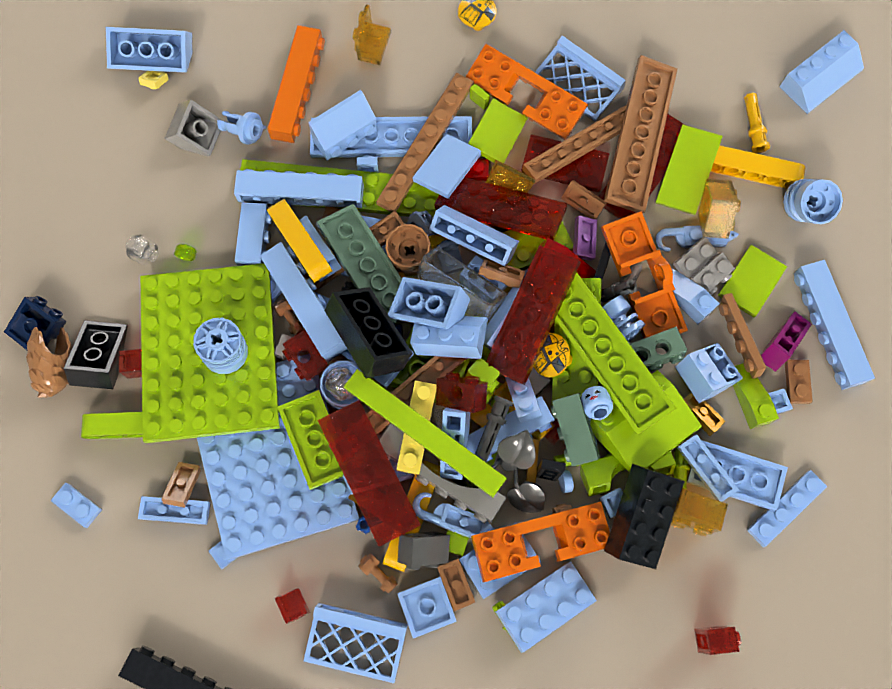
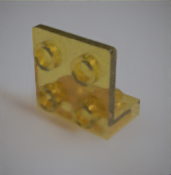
[352,4,391,65]
[485,160,536,199]

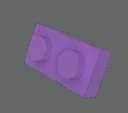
[573,215,597,261]

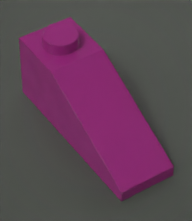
[760,311,812,372]

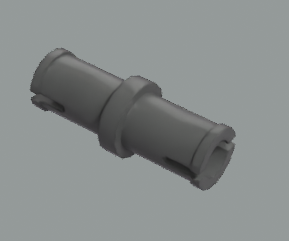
[601,279,637,302]

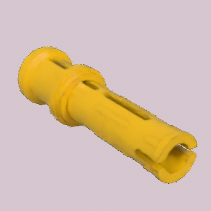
[744,93,770,153]

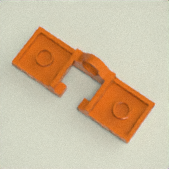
[466,44,588,140]
[601,211,688,338]
[471,502,610,582]

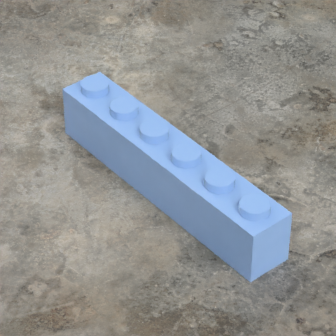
[234,169,364,208]
[260,242,347,362]
[794,260,875,390]

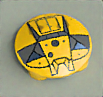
[458,0,496,31]
[531,333,572,377]

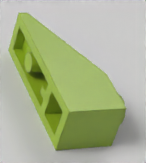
[733,363,779,429]

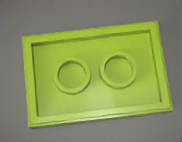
[468,98,528,167]
[718,245,787,318]

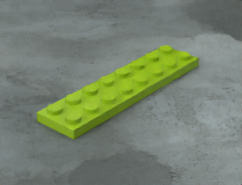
[533,262,676,435]

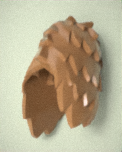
[26,327,71,398]

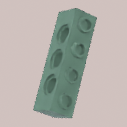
[630,327,687,372]

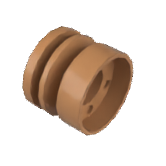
[385,224,433,276]

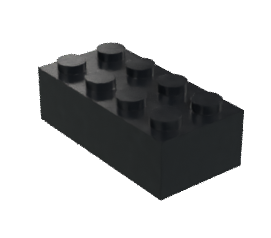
[324,287,413,379]
[604,464,685,570]

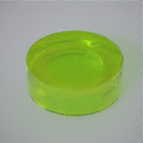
[174,244,197,261]

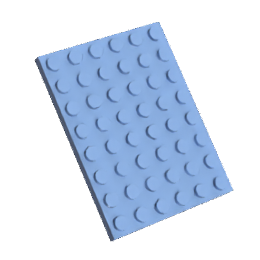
[197,353,359,560]

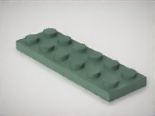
[316,204,402,324]

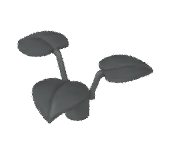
[452,430,546,513]

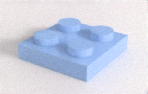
[397,577,457,639]

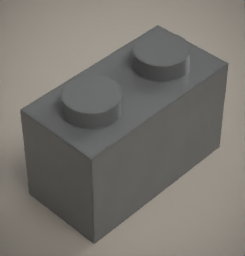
[398,531,450,570]

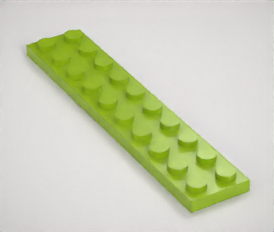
[240,159,442,218]

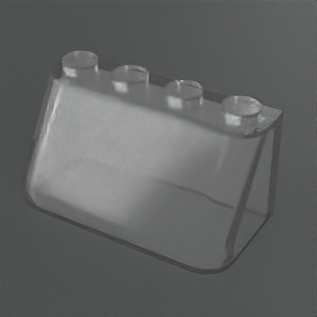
[416,247,507,325]

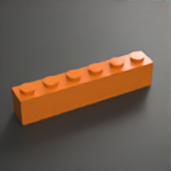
[267,25,325,143]

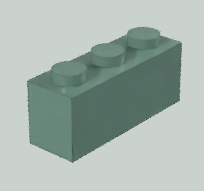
[550,392,600,467]

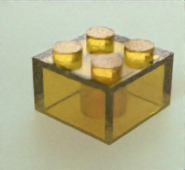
[697,179,741,239]
[671,489,728,537]

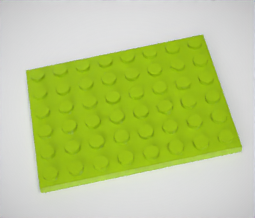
[140,263,280,443]

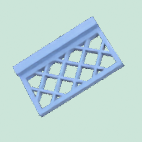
[535,36,626,122]
[303,603,408,683]

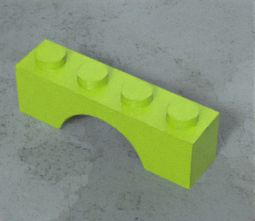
[580,451,676,497]

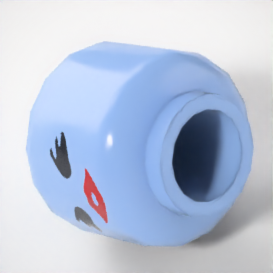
[581,386,613,420]

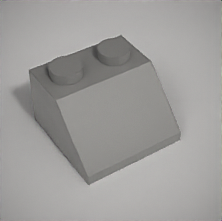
[164,99,223,156]

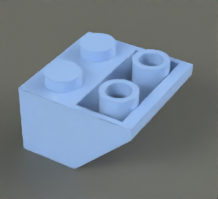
[675,343,743,403]

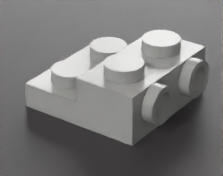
[673,237,735,295]

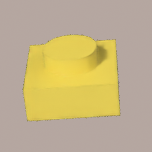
[138,71,168,89]

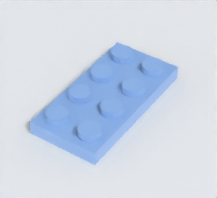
[687,440,788,511]
[496,561,597,653]

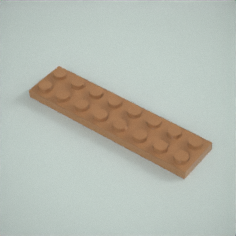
[604,55,678,214]

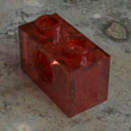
[282,329,329,382]
[436,372,488,413]
[694,626,741,655]

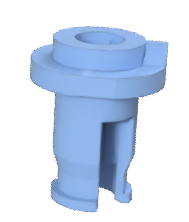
[217,111,266,145]

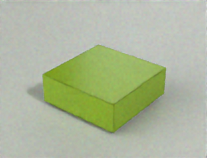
[469,84,490,110]

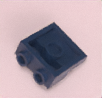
[4,296,67,350]

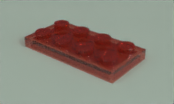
[521,134,610,193]

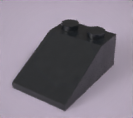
[64,320,128,390]

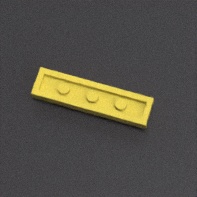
[396,380,437,475]

